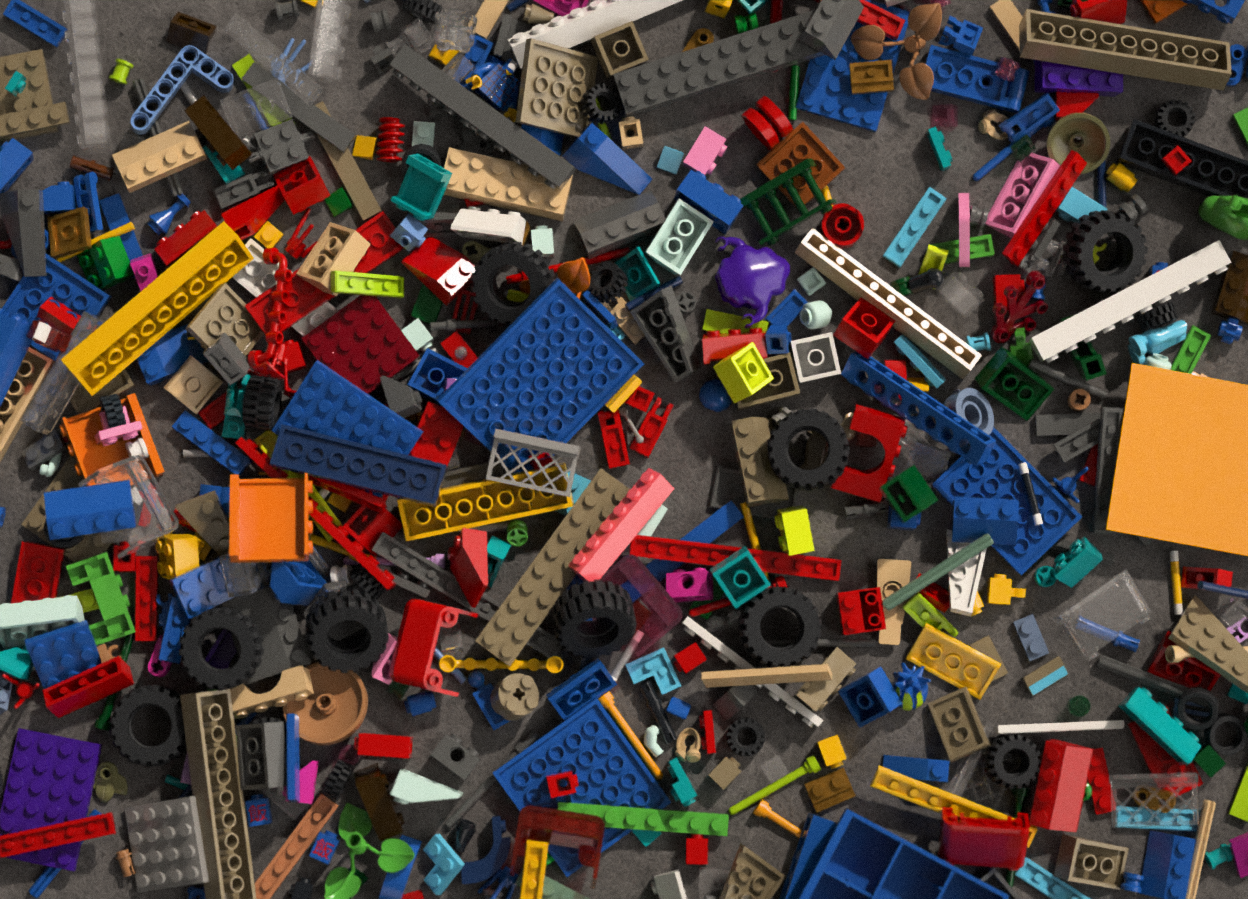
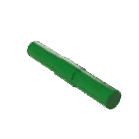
[788,65,800,121]

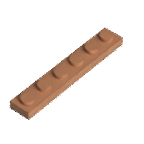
[255,793,339,899]

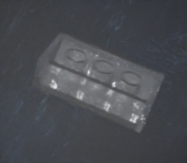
[308,0,351,85]

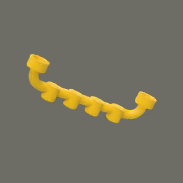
[439,655,564,673]

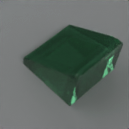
[1010,134,1036,162]

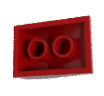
[401,237,475,306]
[447,528,488,608]

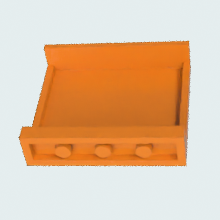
[59,393,165,487]
[229,473,313,563]

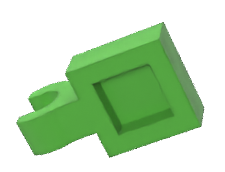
[1010,328,1034,365]

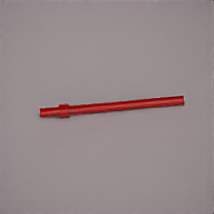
[506,247,630,284]

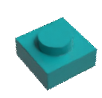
[5,71,26,97]

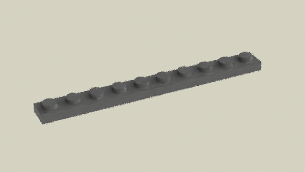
[371,532,562,658]

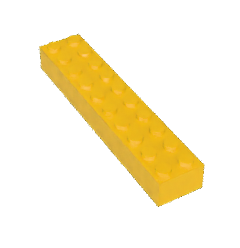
[61,221,254,396]

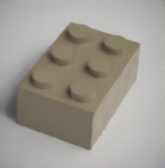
[736,352,800,411]

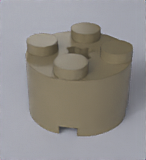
[490,673,539,721]

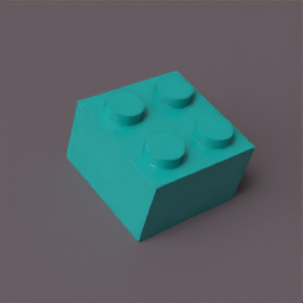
[710,546,771,609]

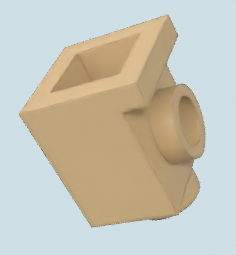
[619,117,643,150]

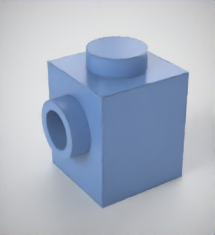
[390,213,428,252]

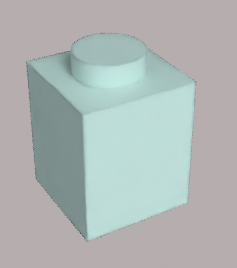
[531,225,554,257]
[401,318,434,353]

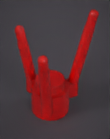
[285,208,316,260]
[2,674,39,709]

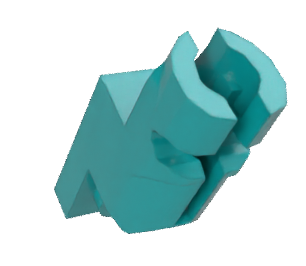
[222,374,251,440]

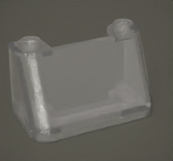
[1052,569,1152,661]

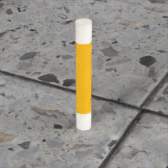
[1169,551,1183,615]

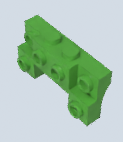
[65,552,135,645]

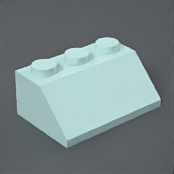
[645,198,714,275]

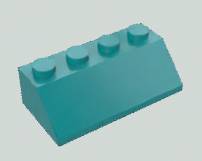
[1118,687,1201,765]

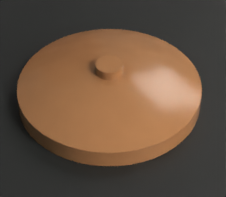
[283,662,368,745]

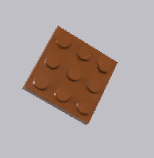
[756,122,846,208]

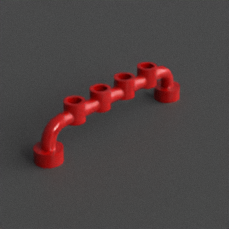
[248,247,292,366]

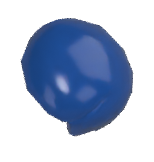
[699,379,732,412]

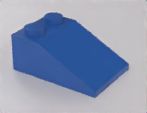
[137,324,209,386]

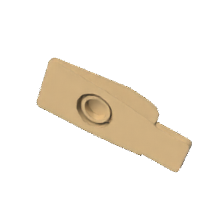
[877,559,911,645]

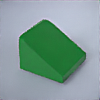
[325,187,353,217]

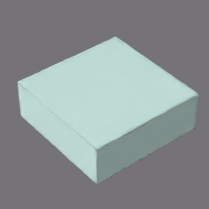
[797,267,826,296]

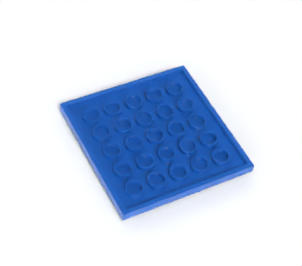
[492,698,671,877]

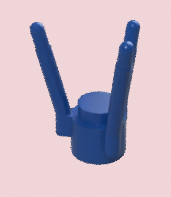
[1053,467,1089,503]
[477,866,519,899]

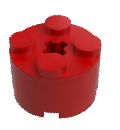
[820,203,864,249]

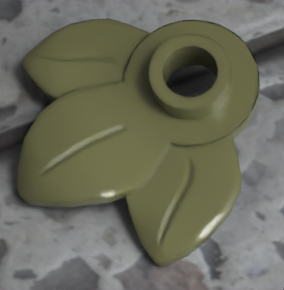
[93,761,128,803]

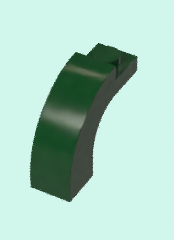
[1060,312,1107,381]

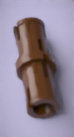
[70,155,114,181]

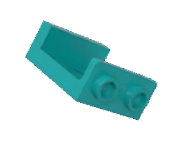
[390,154,453,221]

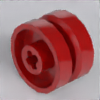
[741,96,794,150]

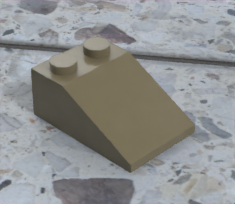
[1054,834,1129,890]

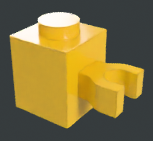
[987,574,1026,605]

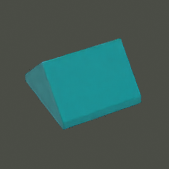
[615,247,660,301]

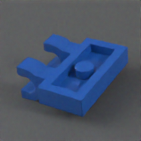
[938,16,983,56]

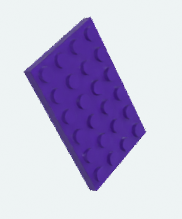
[0,728,102,871]

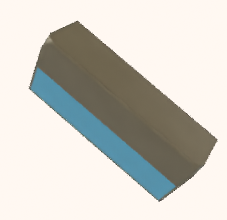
[1022,656,1069,696]

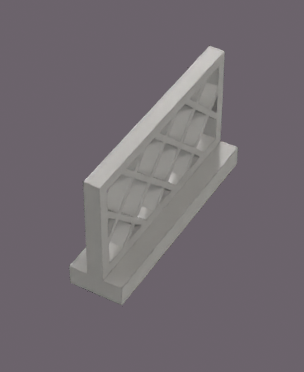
[486,429,581,497]

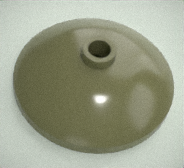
[1047,113,1110,174]

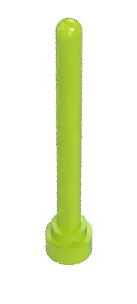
[728,755,822,815]

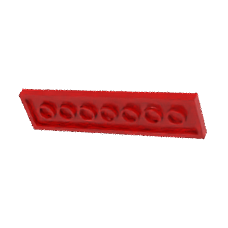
[245,211,404,336]

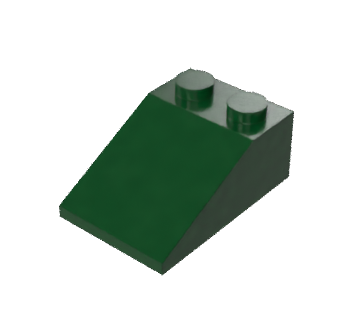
[975,346,1054,421]

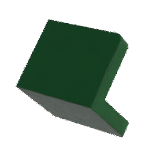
[1193,744,1226,777]

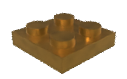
[47,207,92,259]

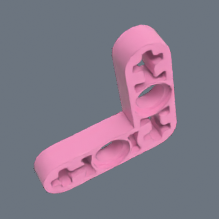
[959,193,970,267]

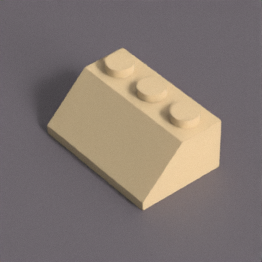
[296,222,370,296]

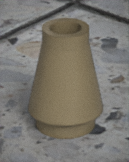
[522,4,554,24]

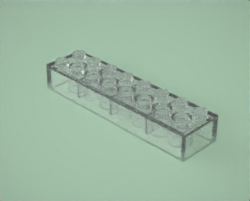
[61,0,113,156]

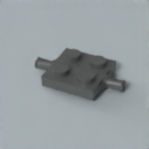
[247,119,315,174]

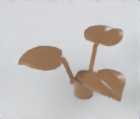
[851,3,942,100]

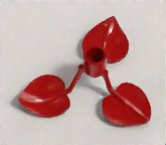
[247,343,297,399]

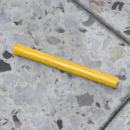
[56,222,135,262]
[740,502,770,582]

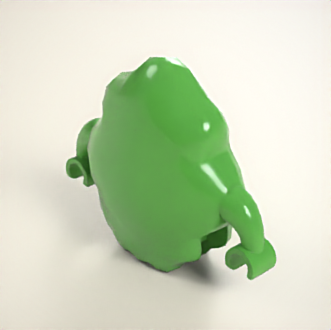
[1198,195,1248,241]

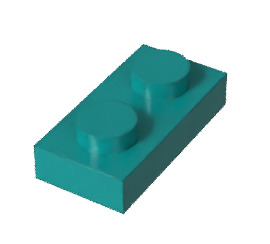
[926,126,953,172]

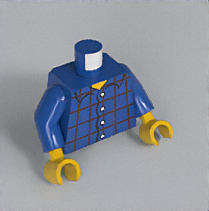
[465,58,520,122]

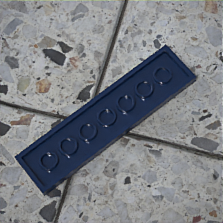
[270,424,447,507]

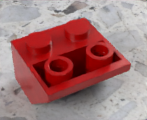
[343,505,403,557]
[836,587,886,636]

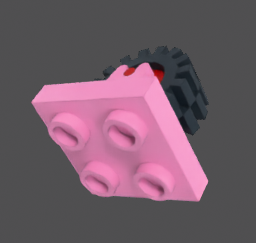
[95,393,142,446]

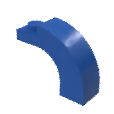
[379,835,422,899]

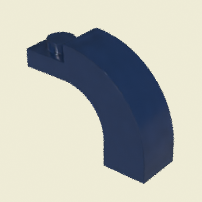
[461,816,511,884]

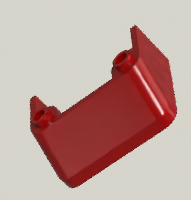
[389,599,478,697]

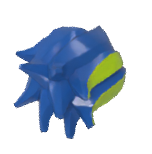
[892,662,931,711]

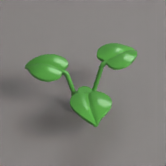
[324,803,415,899]

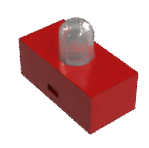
[440,331,478,368]

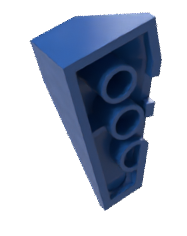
[562,123,652,195]

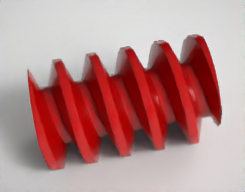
[376,117,405,162]

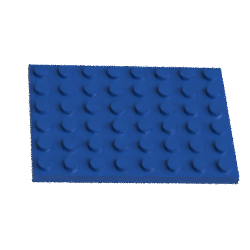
[437,278,644,473]

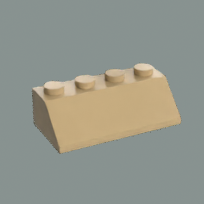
[112,121,207,193]

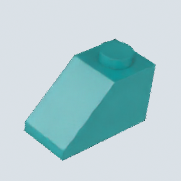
[487,535,511,588]

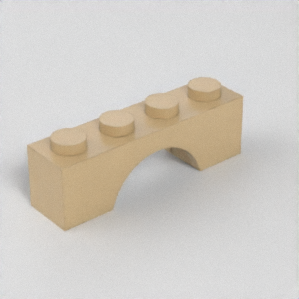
[230,665,314,719]

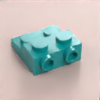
[667,757,697,807]

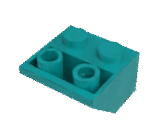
[1053,536,1103,588]

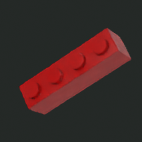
[43,656,134,718]

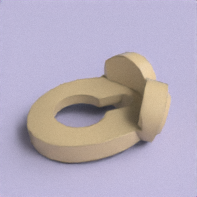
[978,109,1013,140]
[675,728,701,763]

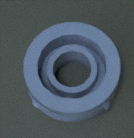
[943,388,994,444]

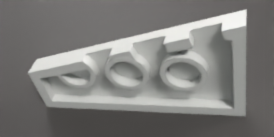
[946,529,987,617]

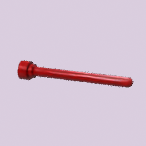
[689,575,787,617]

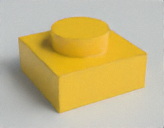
[254,221,284,248]

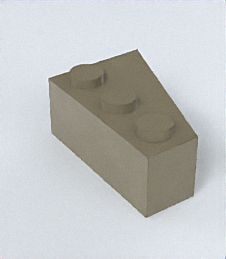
[794,647,856,712]

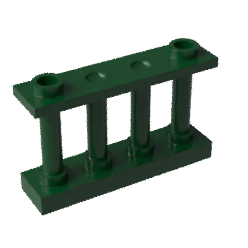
[740,158,837,246]

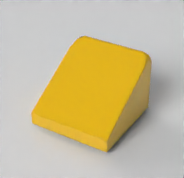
[428,38,461,68]
[352,135,377,160]
[907,378,929,393]

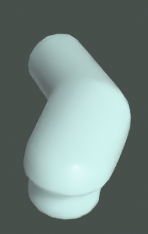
[39,452,62,477]
[644,725,664,758]

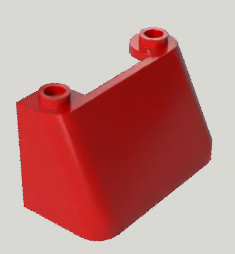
[938,807,1030,871]

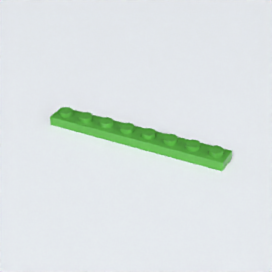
[556,802,729,836]

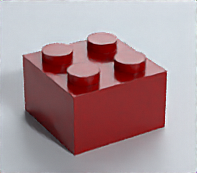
[833,297,895,359]

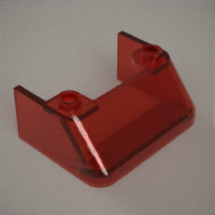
[510,806,605,889]

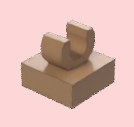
[97,644,122,663]

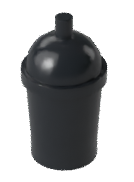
[909,268,948,294]

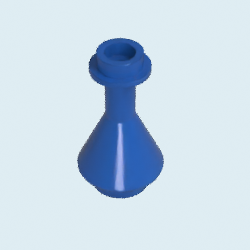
[147,193,191,235]

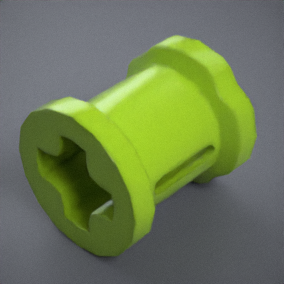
[109,58,134,85]

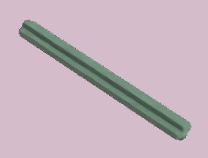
[882,533,994,611]

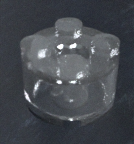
[433,8,477,53]

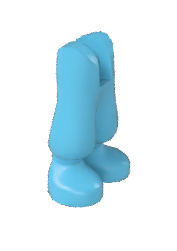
[1128,320,1187,365]

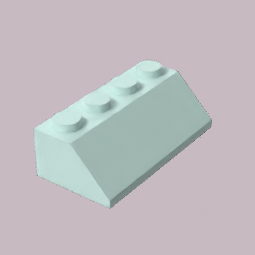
[0,595,85,649]

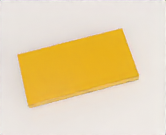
[906,623,1001,700]

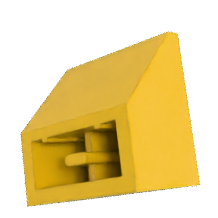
[155,534,199,580]

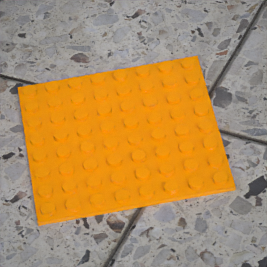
[1105,363,1248,557]

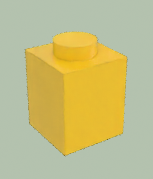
[817,735,846,769]

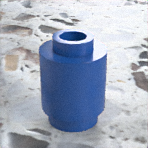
[404,691,437,716]

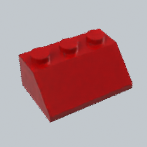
[155,210,217,267]
[1146,631,1221,691]

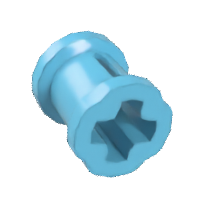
[966,332,991,351]

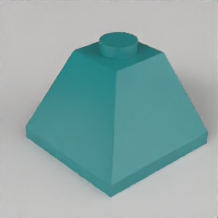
[0,645,34,679]

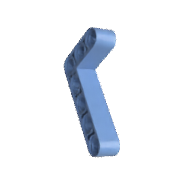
[130,45,234,135]

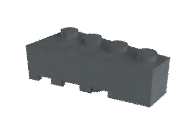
[630,286,701,383]

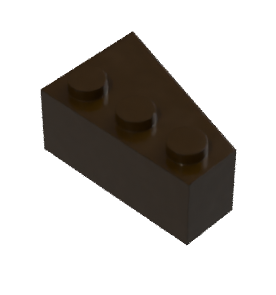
[184,95,252,170]
[354,763,405,841]

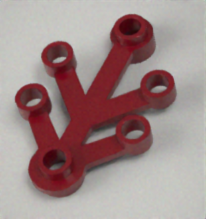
[991,271,1048,344]

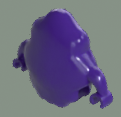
[715,236,790,329]

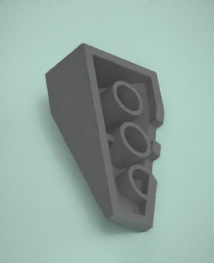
[0,189,47,277]

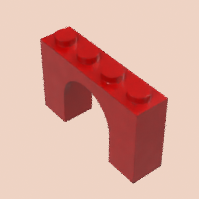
[831,404,908,502]

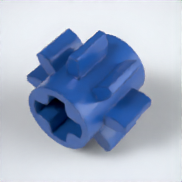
[1217,317,1243,344]

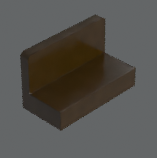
[167,12,217,54]

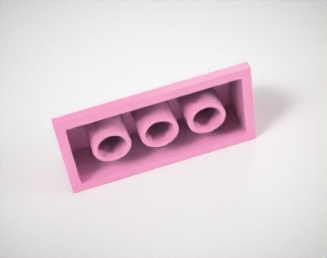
[985,150,1061,239]

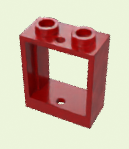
[354,733,413,758]

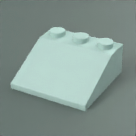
[391,769,464,805]

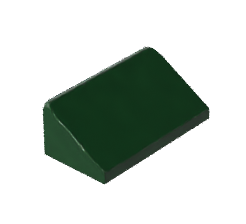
[411,284,443,324]

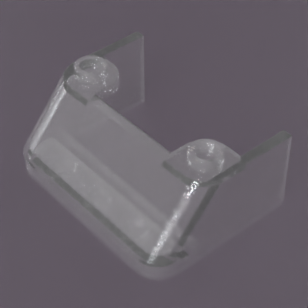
[78,455,179,559]

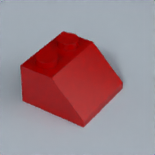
[273,156,331,215]

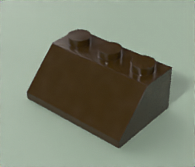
[1211,251,1248,325]

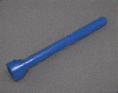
[973,116,1056,181]

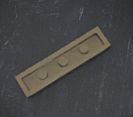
[0,102,70,138]

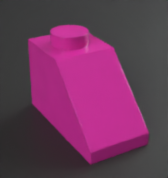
[283,760,319,804]

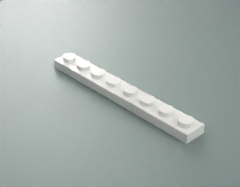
[682,616,823,728]

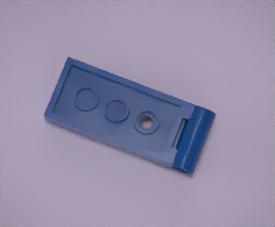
[925,45,1030,113]

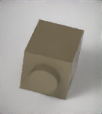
[708,756,741,790]

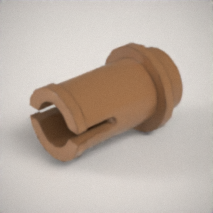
[115,849,136,877]

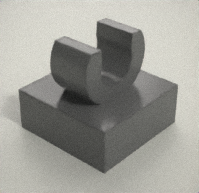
[370,45,394,74]

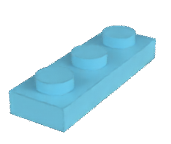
[894,334,946,388]

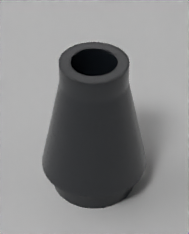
[452,819,476,852]

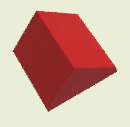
[36,297,85,342]

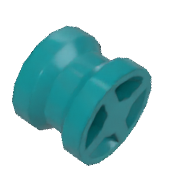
[1034,566,1057,587]

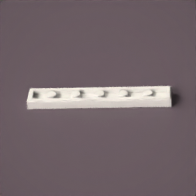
[994,720,1124,734]

